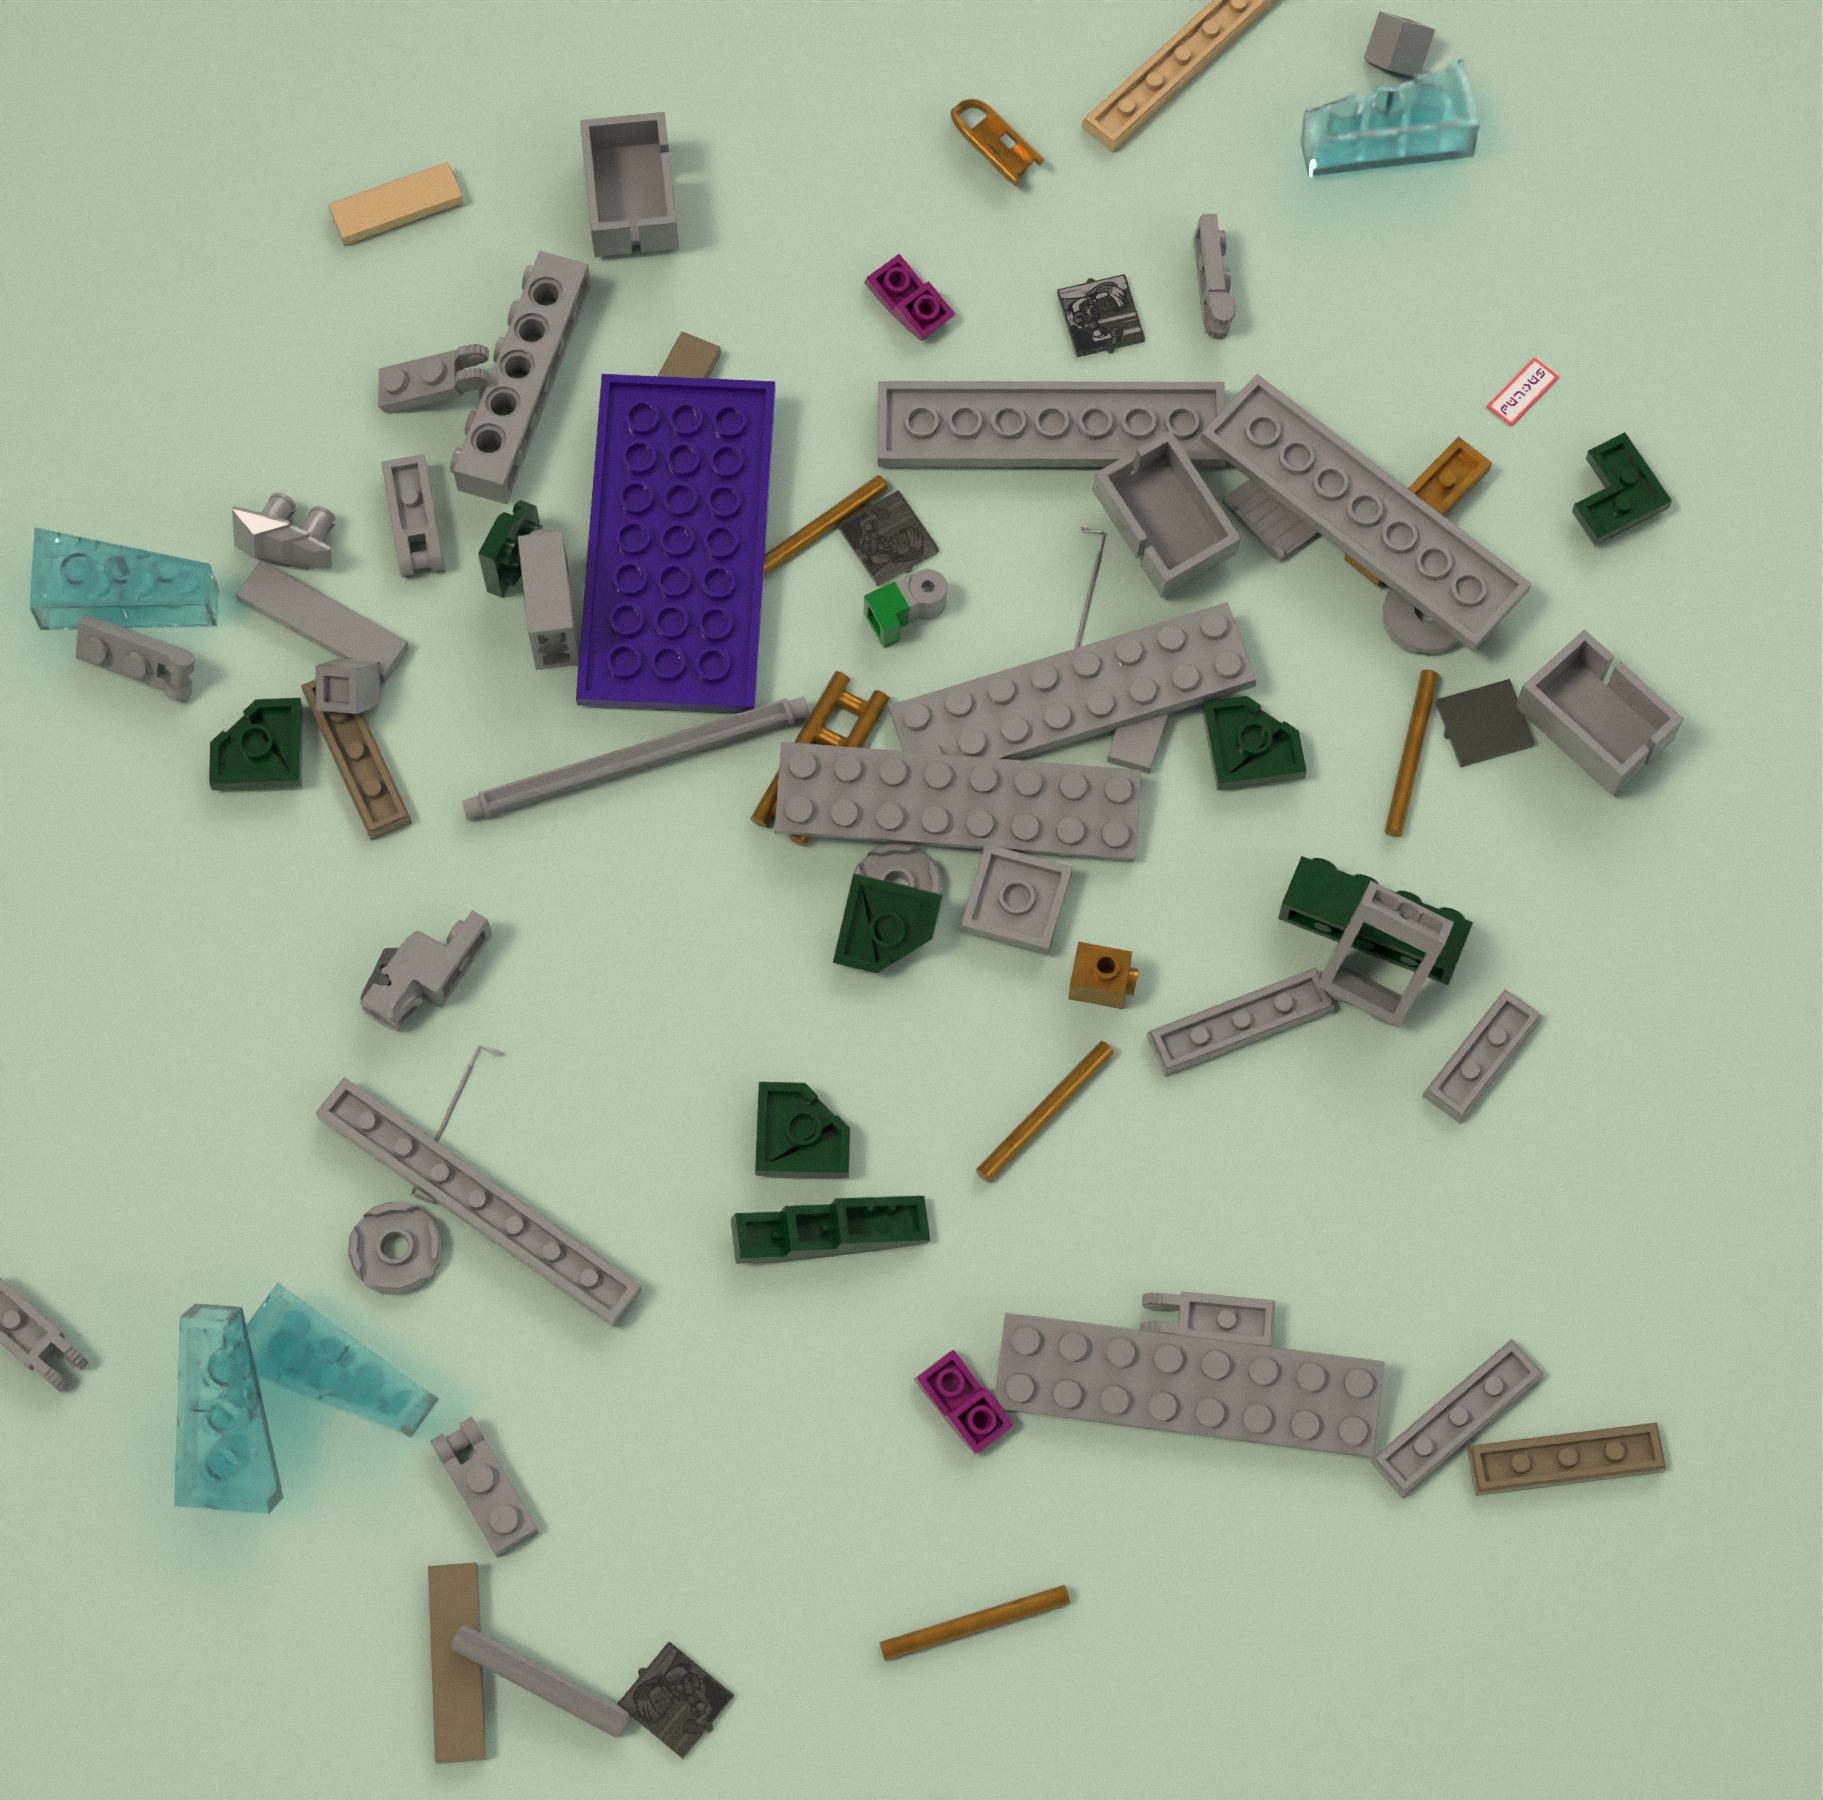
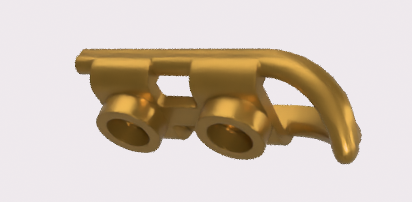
[950,99,1044,186]

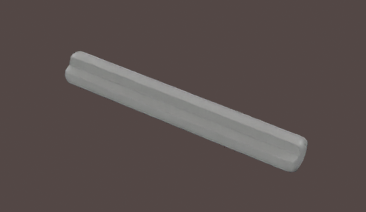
[451,1625,630,1737]

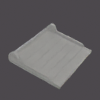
[1222,479,1319,561]

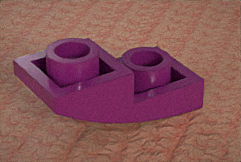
[864,254,955,341]
[914,1349,1013,1454]

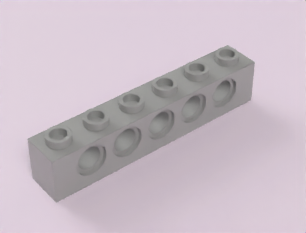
[450,250,591,504]

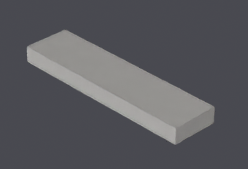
[236,560,409,682]
[1147,967,1335,1077]
[1370,1339,1544,1498]

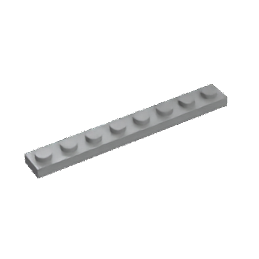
[315,1077,642,1328]

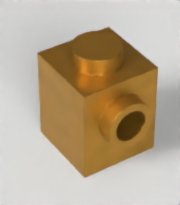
[1068,941,1139,1009]

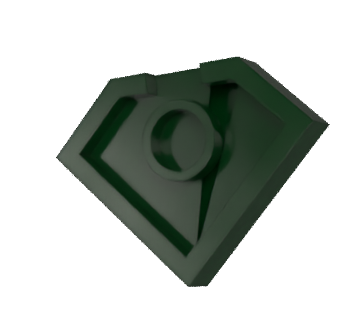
[478,500,543,598]
[1202,696,1307,790]
[209,698,303,791]
[833,873,944,973]
[755,1082,850,1178]

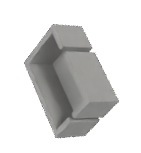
[580,112,679,257]
[1092,430,1241,598]
[1515,629,1684,796]

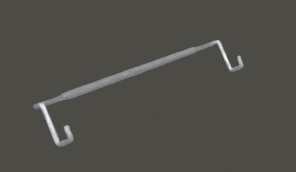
[1074,525,1105,649]
[410,1045,502,1204]

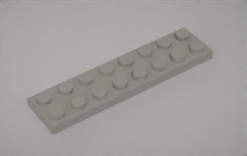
[1200,374,1531,652]
[878,381,1226,467]
[888,602,1256,760]
[774,742,1141,861]
[995,1312,1385,1457]

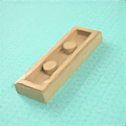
[328,162,464,246]

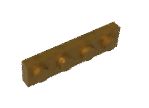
[1344,436,1492,587]

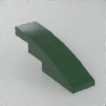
[731,1195,930,1264]

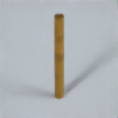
[764,475,888,576]
[1384,669,1439,837]
[976,1041,1114,1182]
[879,1585,1070,1661]

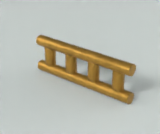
[750,671,889,847]

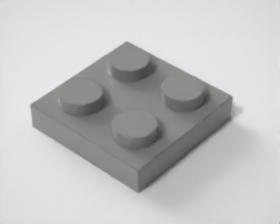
[960,843,1073,955]

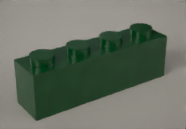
[1278,856,1473,985]

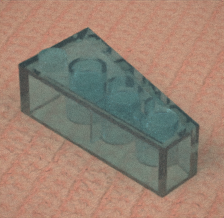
[1300,59,1480,177]
[30,527,219,630]
[220,1283,439,1438]
[174,1303,284,1514]

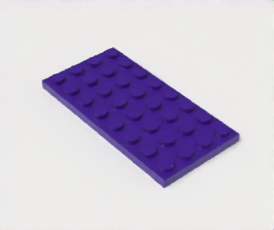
[576,374,776,713]

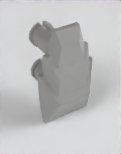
[232,493,336,568]

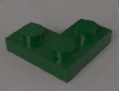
[1572,432,1672,546]

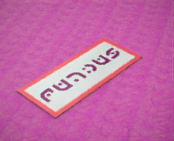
[1486,357,1559,426]

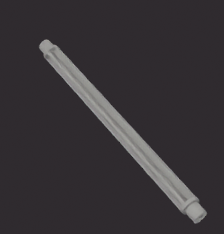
[462,696,810,820]

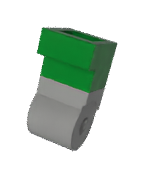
[863,569,947,648]

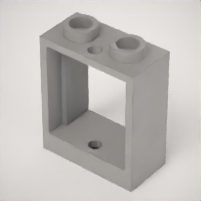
[518,529,579,670]
[1317,881,1454,1028]

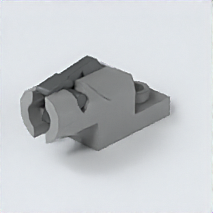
[360,910,492,1031]

